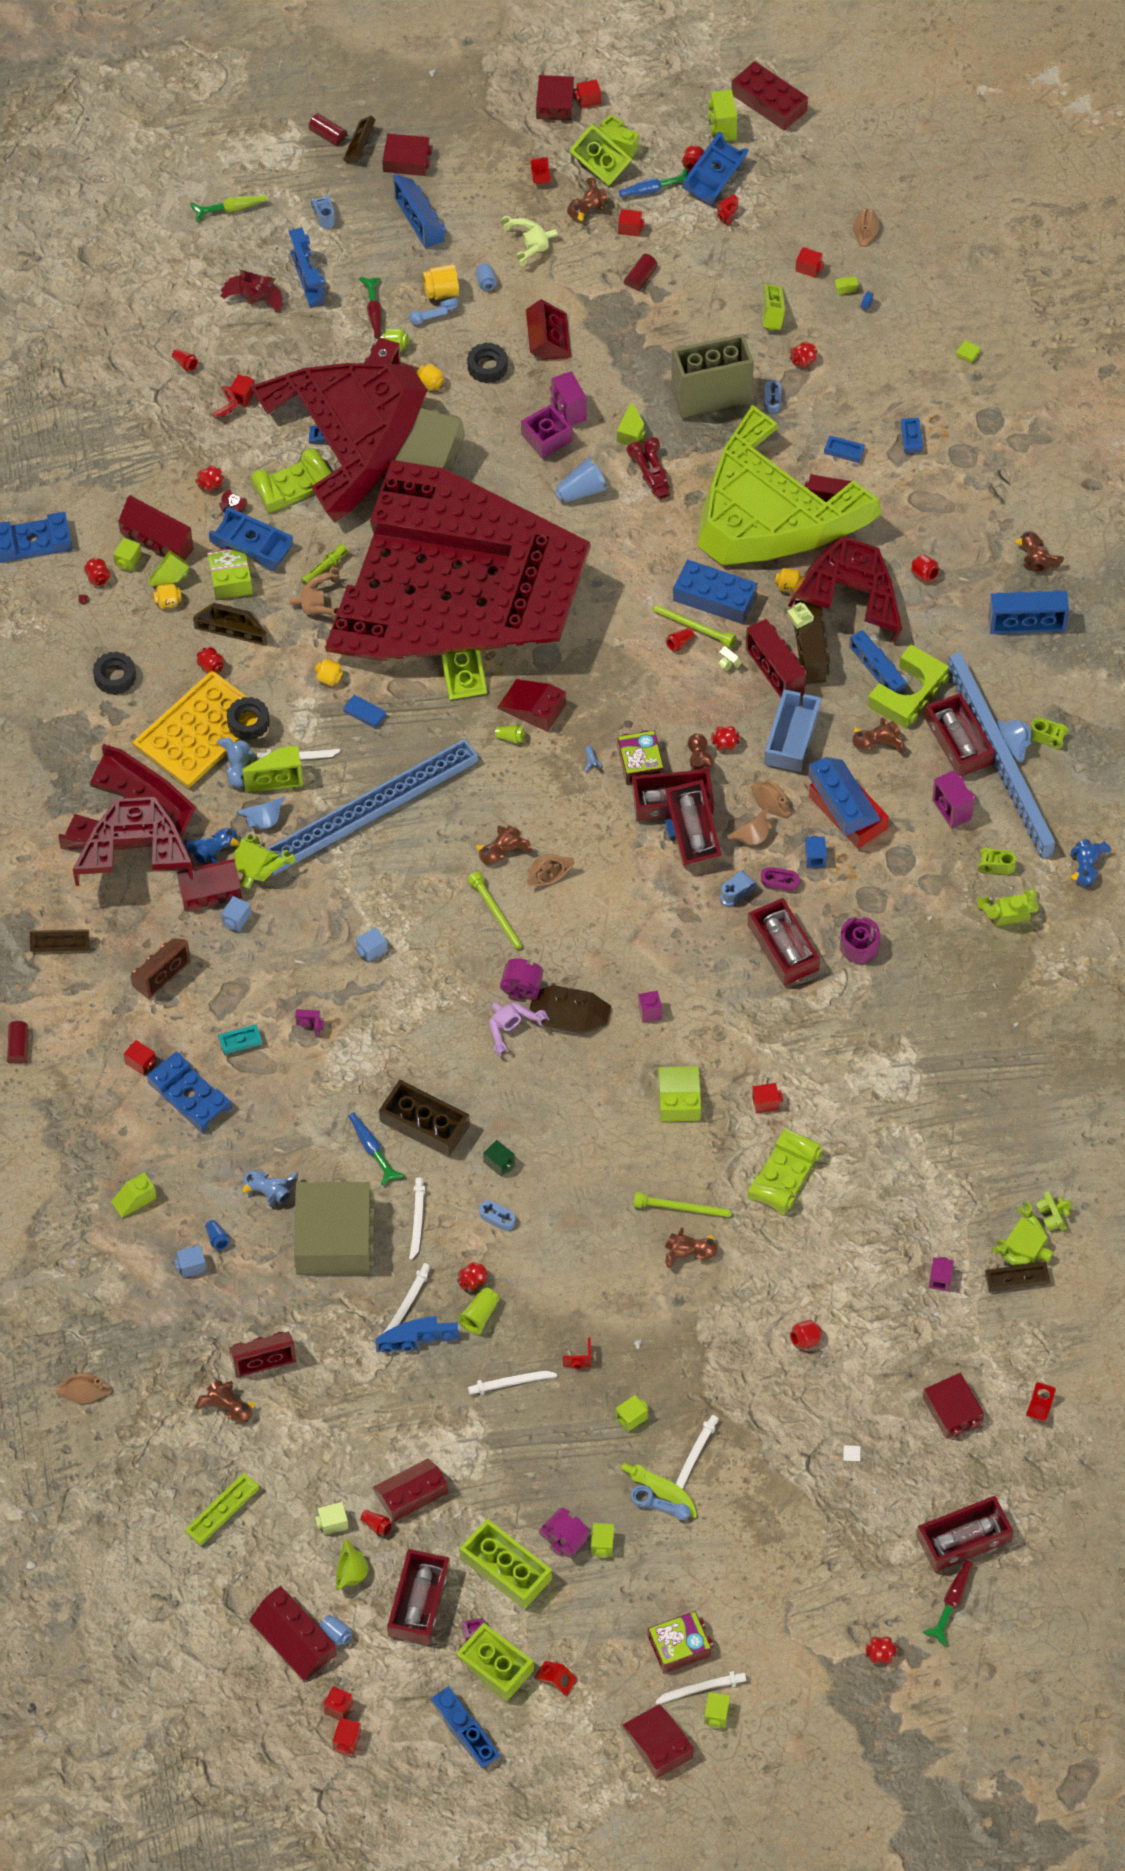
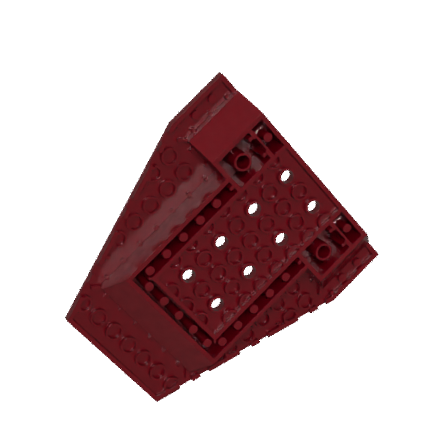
[325,460,591,661]

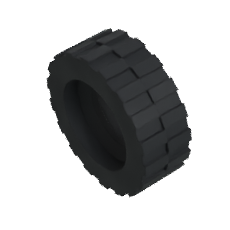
[467,342,508,383]
[93,651,136,695]
[227,697,270,741]

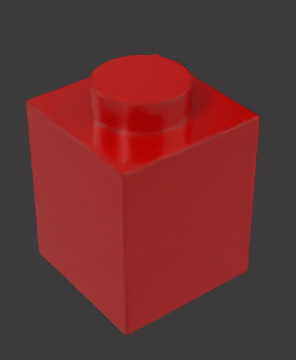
[574,79,601,108]
[618,209,645,237]
[795,247,824,278]
[229,374,255,407]
[123,1040,156,1075]
[752,1083,783,1113]
[323,1686,353,1720]
[332,1718,361,1755]

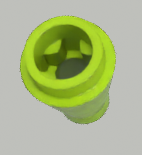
[495,725,525,744]

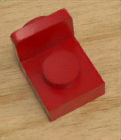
[717,194,739,226]

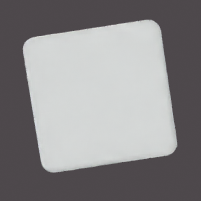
[843,1445,861,1461]

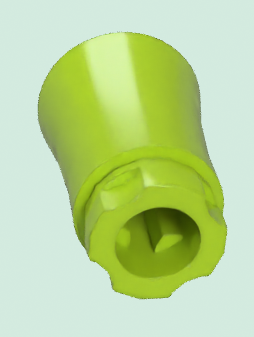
[457,1287,499,1335]

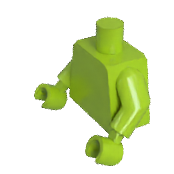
[234,834,296,889]
[977,887,1039,926]
[993,1201,1054,1266]

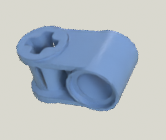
[311,194,335,229]
[721,870,757,907]

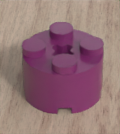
[840,917,880,965]
[500,958,544,1001]
[539,1508,590,1557]

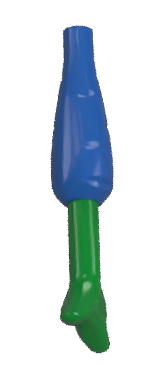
[618,168,688,197]
[348,1112,405,1186]

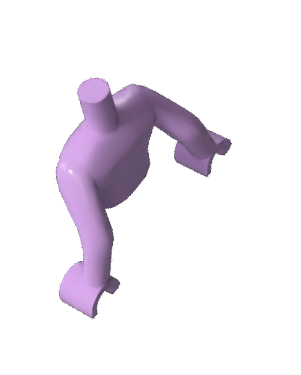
[489,1002,549,1058]

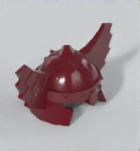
[220,269,283,312]

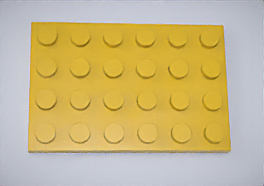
[132,670,258,789]

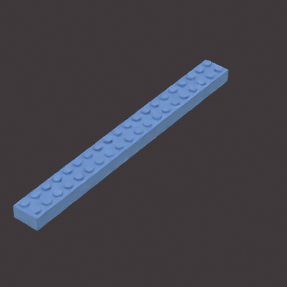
[948,652,1055,859]
[267,739,478,876]

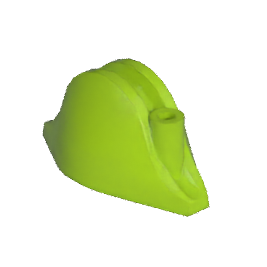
[335,1539,369,1591]

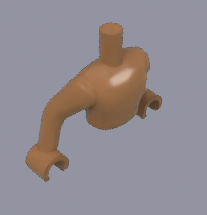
[289,567,340,620]

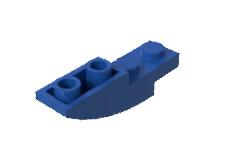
[375,1316,459,1353]
[430,1686,500,1769]

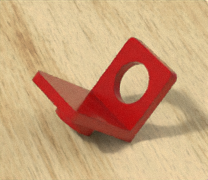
[212,386,239,417]
[563,1337,591,1369]
[1026,1382,1056,1422]
[534,1661,577,1695]

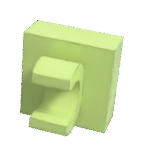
[787,603,814,629]
[718,646,742,672]

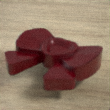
[219,489,248,512]

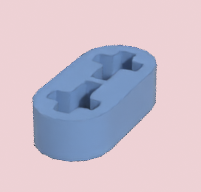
[764,380,781,413]
[479,1201,515,1231]

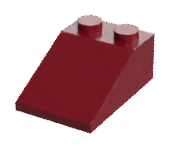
[497,679,566,732]
[622,1704,694,1779]

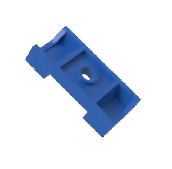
[682,132,749,206]
[289,227,326,308]
[209,507,293,571]
[0,512,72,562]
[147,1051,232,1133]

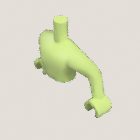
[501,216,558,266]

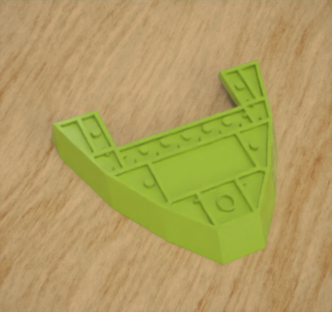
[697,405,882,565]

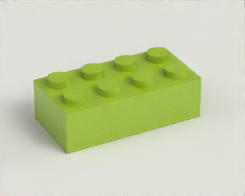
[459,1518,552,1610]

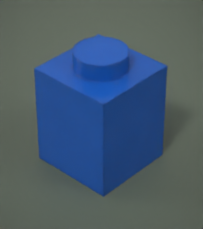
[805,836,827,868]

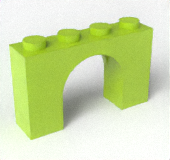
[867,645,950,729]

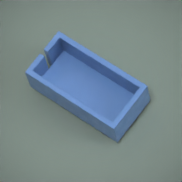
[764,689,821,773]

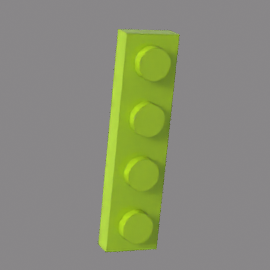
[185,1473,260,1546]

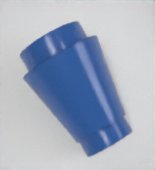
[205,1220,230,1250]

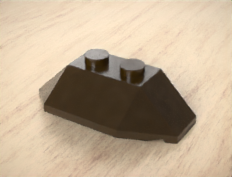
[193,603,268,646]
[529,985,611,1034]

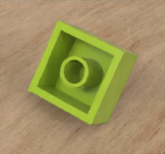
[707,89,737,141]

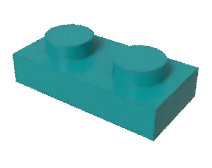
[218,1024,262,1055]

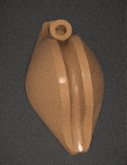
[853,208,880,247]
[751,780,791,819]
[726,807,772,846]
[527,854,575,887]
[56,1373,111,1404]

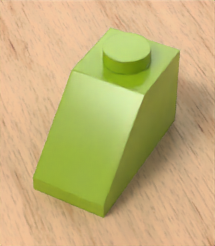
[617,403,646,445]
[148,550,189,586]
[111,1172,157,1218]

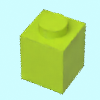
[113,538,142,572]
[615,1395,649,1432]
[591,1523,614,1558]
[704,1692,730,1729]

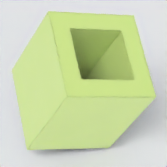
[315,1502,348,1536]

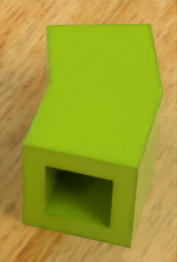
[835,277,858,295]

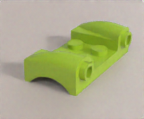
[251,448,331,514]
[747,1128,823,1216]

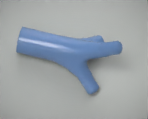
[585,746,602,772]

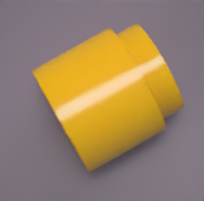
[422,264,459,300]

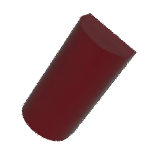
[309,113,347,146]
[624,254,657,291]
[7,1021,29,1063]

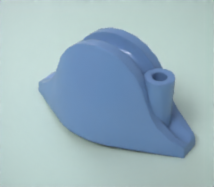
[997,720,1031,762]
[236,796,285,830]

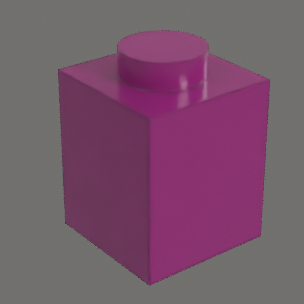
[638,990,662,1023]
[928,1257,954,1292]

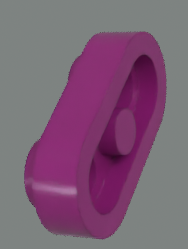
[760,867,800,891]

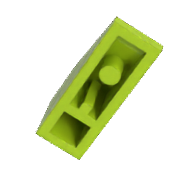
[599,127,639,158]
[762,284,785,330]

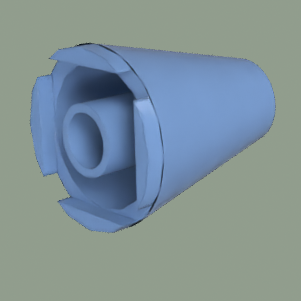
[554,457,608,503]

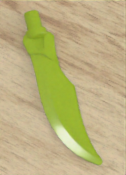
[621,1462,697,1518]

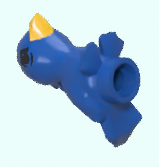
[184,828,239,864]
[1069,839,1111,887]

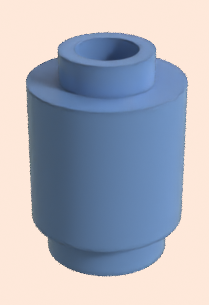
[476,263,497,290]
[319,1615,352,1646]

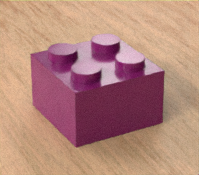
[550,371,587,426]
[521,404,572,458]
[932,770,975,829]

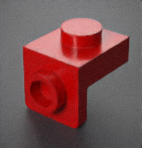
[530,157,551,184]

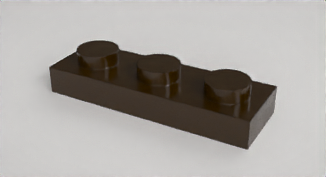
[343,115,376,164]
[29,929,90,952]
[985,1262,1050,1292]

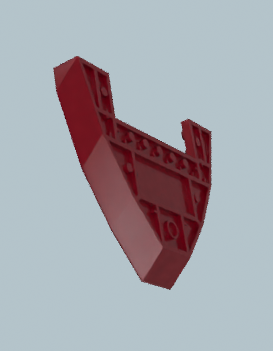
[250,363,427,523]

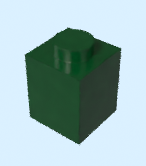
[483,1140,515,1177]

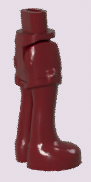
[626,437,671,499]

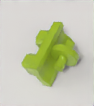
[1036,1191,1073,1231]

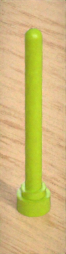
[653,605,737,649]
[467,871,522,949]
[633,1191,732,1217]

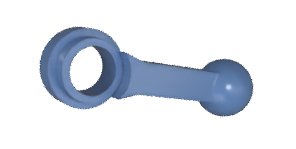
[409,298,459,325]
[631,1485,690,1520]

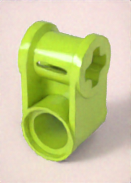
[1030,717,1068,749]
[978,848,1016,875]

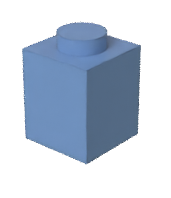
[221,896,251,932]
[355,927,387,962]
[174,1245,207,1278]

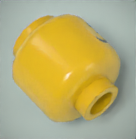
[417,364,444,391]
[775,568,802,593]
[153,584,181,609]
[314,658,343,686]

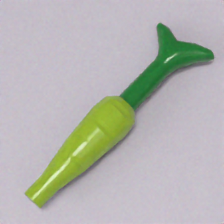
[190,194,267,223]

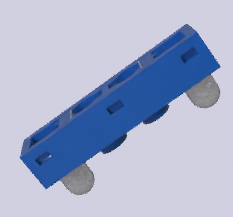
[849,630,913,695]

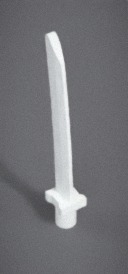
[257,749,340,760]
[409,1178,425,1261]
[384,1263,431,1332]
[467,1371,557,1396]
[676,1415,719,1489]
[656,1671,746,1705]

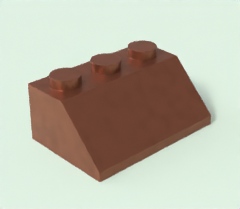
[130,938,191,1000]

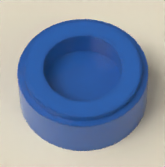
[860,291,874,310]

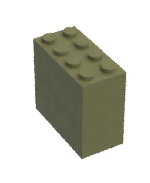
[671,334,754,418]
[383,406,465,477]
[294,1182,375,1274]

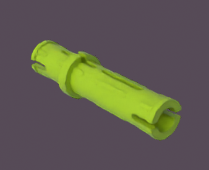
[301,544,348,586]

